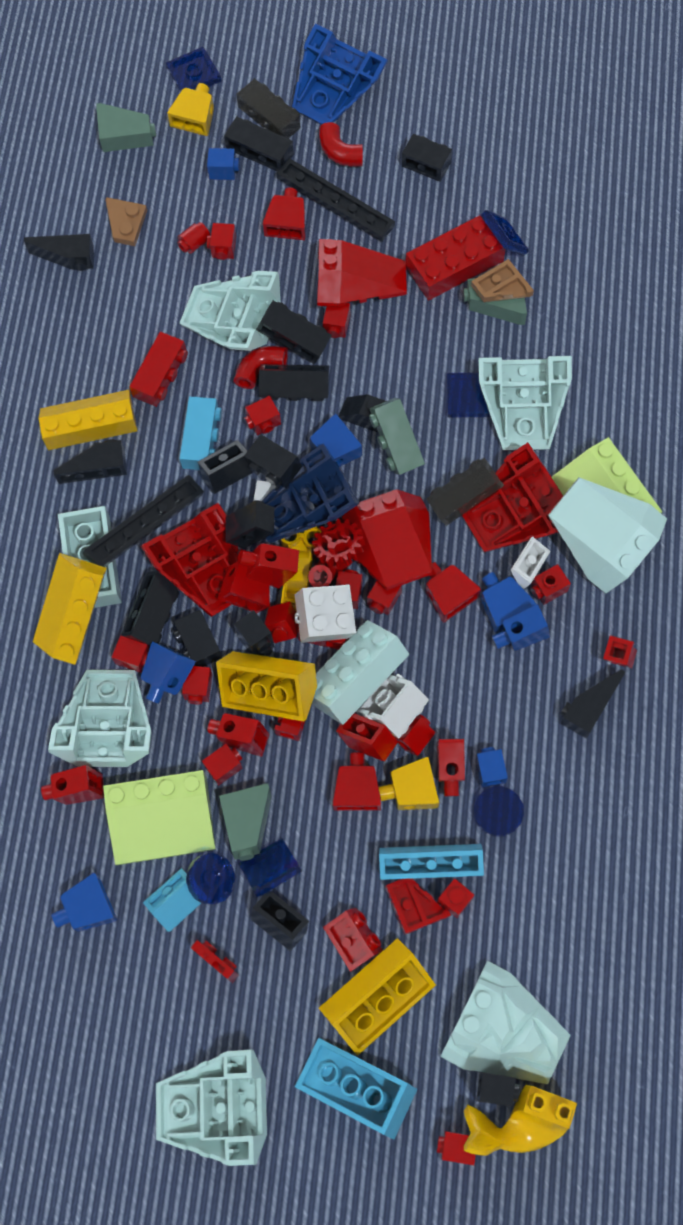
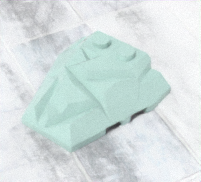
[440,961,571,1084]

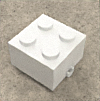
[295,585,356,643]
[356,674,429,739]

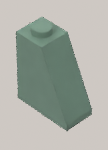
[96,103,156,152]
[463,278,527,325]
[219,783,272,861]

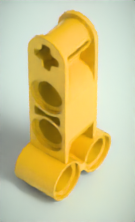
[280,527,325,612]

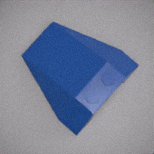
[292,23,388,125]

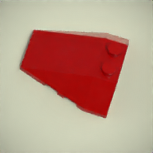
[317,239,407,307]
[461,442,563,552]
[340,489,432,590]
[141,503,239,617]

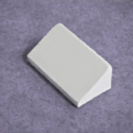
[511,536,551,589]

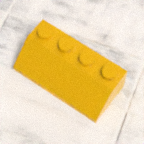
[39,390,138,450]
[33,553,107,665]
[216,651,317,721]
[318,938,436,1056]

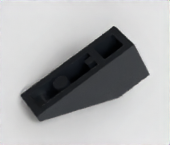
[24,234,94,271]
[53,439,127,484]
[560,669,626,739]

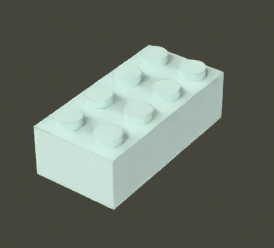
[58,506,122,608]
[312,620,409,725]

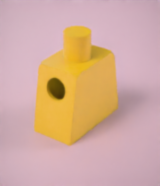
[167,83,214,136]
[378,757,439,810]

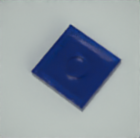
[166,47,222,91]
[480,210,529,256]
[447,373,491,418]
[238,838,302,897]

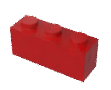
[129,331,188,407]

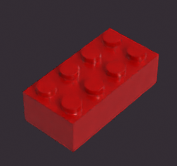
[406,214,506,301]

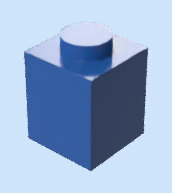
[207,148,240,180]
[475,747,508,788]

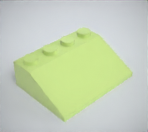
[552,437,662,513]
[103,770,216,865]

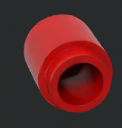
[177,222,210,254]

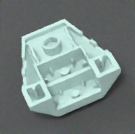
[180,271,281,351]
[478,356,572,451]
[548,477,667,593]
[48,670,152,767]
[156,1050,267,1166]

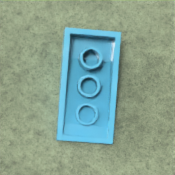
[295,1038,417,1140]

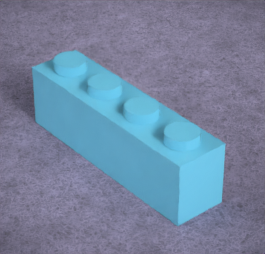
[379,844,484,880]

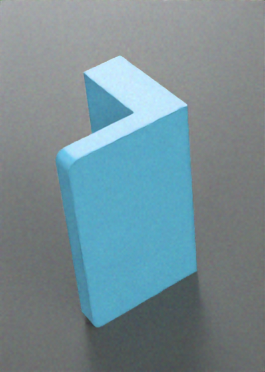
[143,868,207,932]

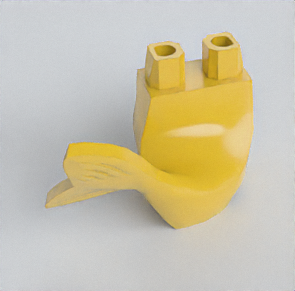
[464,1085,577,1156]

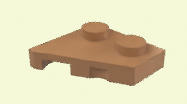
[106,197,147,246]
[471,259,534,302]

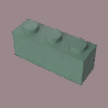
[369,398,425,475]

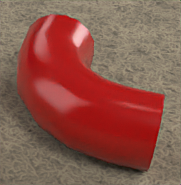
[319,122,363,167]
[234,346,288,389]
[308,560,353,587]

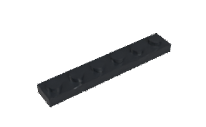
[277,158,395,242]
[83,475,204,567]

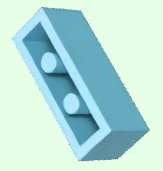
[180,396,222,470]

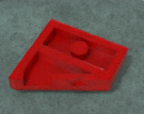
[385,879,451,935]
[191,940,239,984]

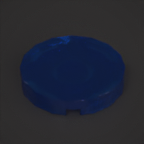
[474,786,524,837]
[186,853,235,905]

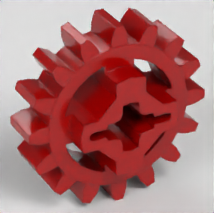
[312,518,365,568]

